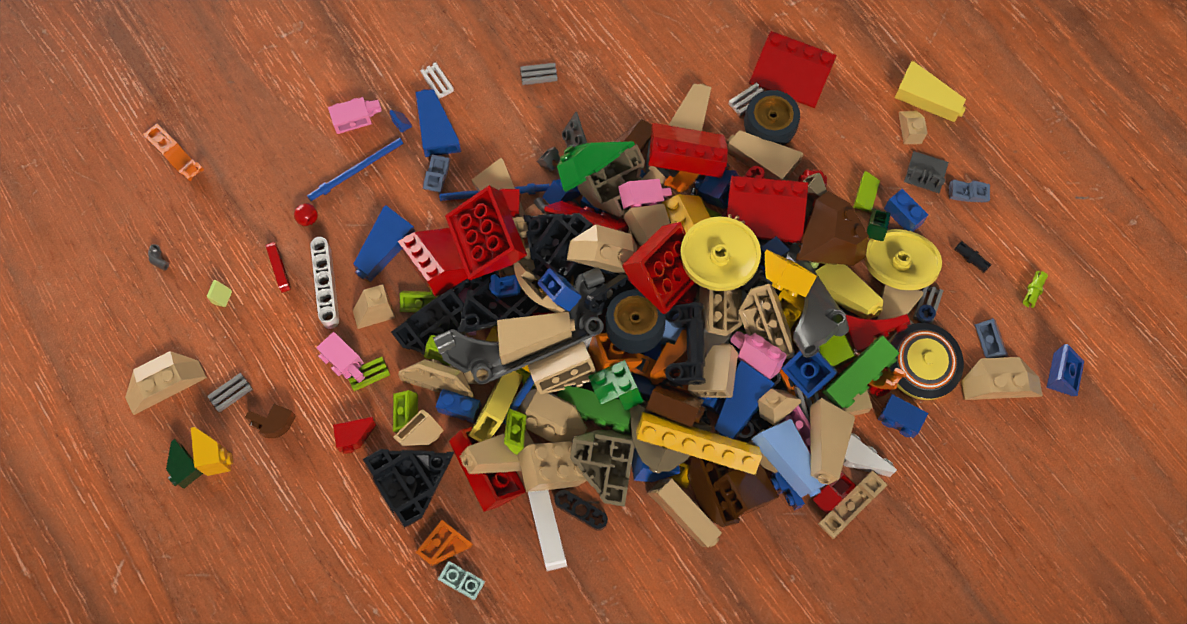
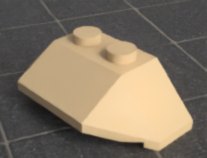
[567,225,638,274]
[738,284,795,359]
[699,286,742,336]
[125,351,207,415]
[961,357,1043,400]
[398,359,475,399]
[515,388,588,443]

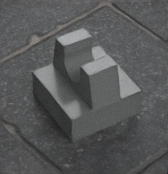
[536,147,560,171]

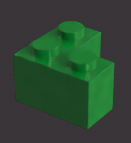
[588,360,644,411]

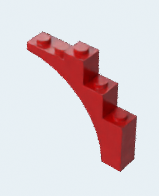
[845,314,910,352]

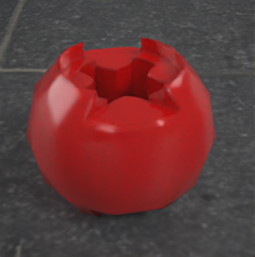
[294,203,318,226]

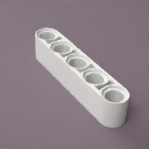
[311,237,339,329]
[528,490,567,572]

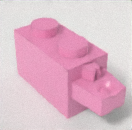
[328,97,382,134]
[618,179,672,209]
[730,331,787,380]
[316,332,365,383]

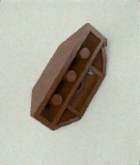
[688,456,740,528]

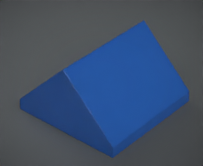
[1046,344,1084,396]
[781,351,837,399]

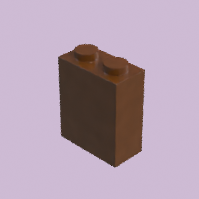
[646,383,706,427]
[716,464,779,518]

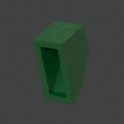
[166,439,203,488]

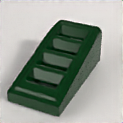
[866,209,891,241]

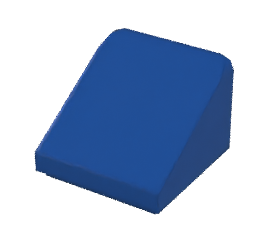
[389,110,412,133]

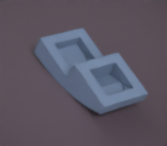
[423,155,451,193]
[949,179,990,202]

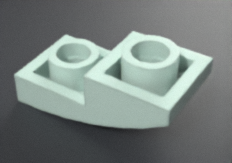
[437,561,485,600]

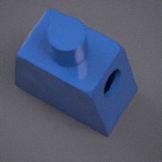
[695,170,739,210]

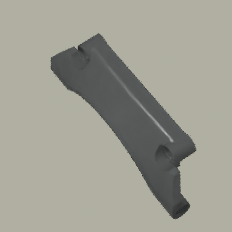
[758,239,849,357]
[433,268,605,384]

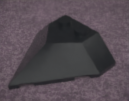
[523,213,593,281]
[458,271,541,334]
[391,288,466,355]
[363,449,455,528]

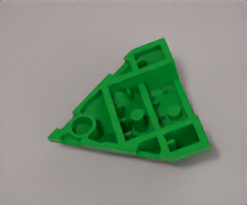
[557,141,636,192]

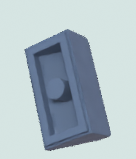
[975,318,1008,358]

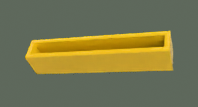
[636,412,762,475]

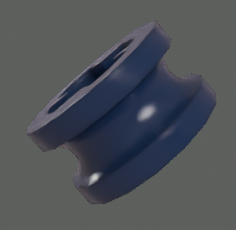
[916,304,936,323]

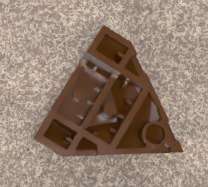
[795,191,869,266]

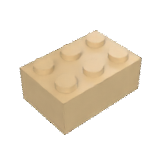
[517,441,587,492]

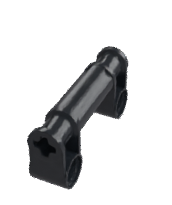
[665,302,706,386]

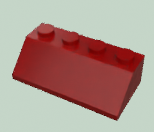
[449,427,526,512]

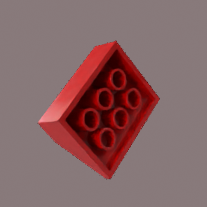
[749,31,837,109]
[648,123,728,178]
[727,176,808,243]
[445,185,527,280]
[544,201,629,233]
[622,222,695,314]
[398,228,468,297]

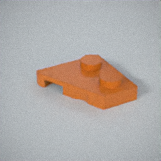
[415,520,473,566]

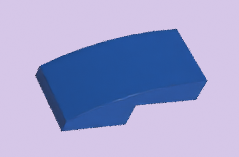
[770,472,805,510]

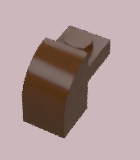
[245,404,296,439]

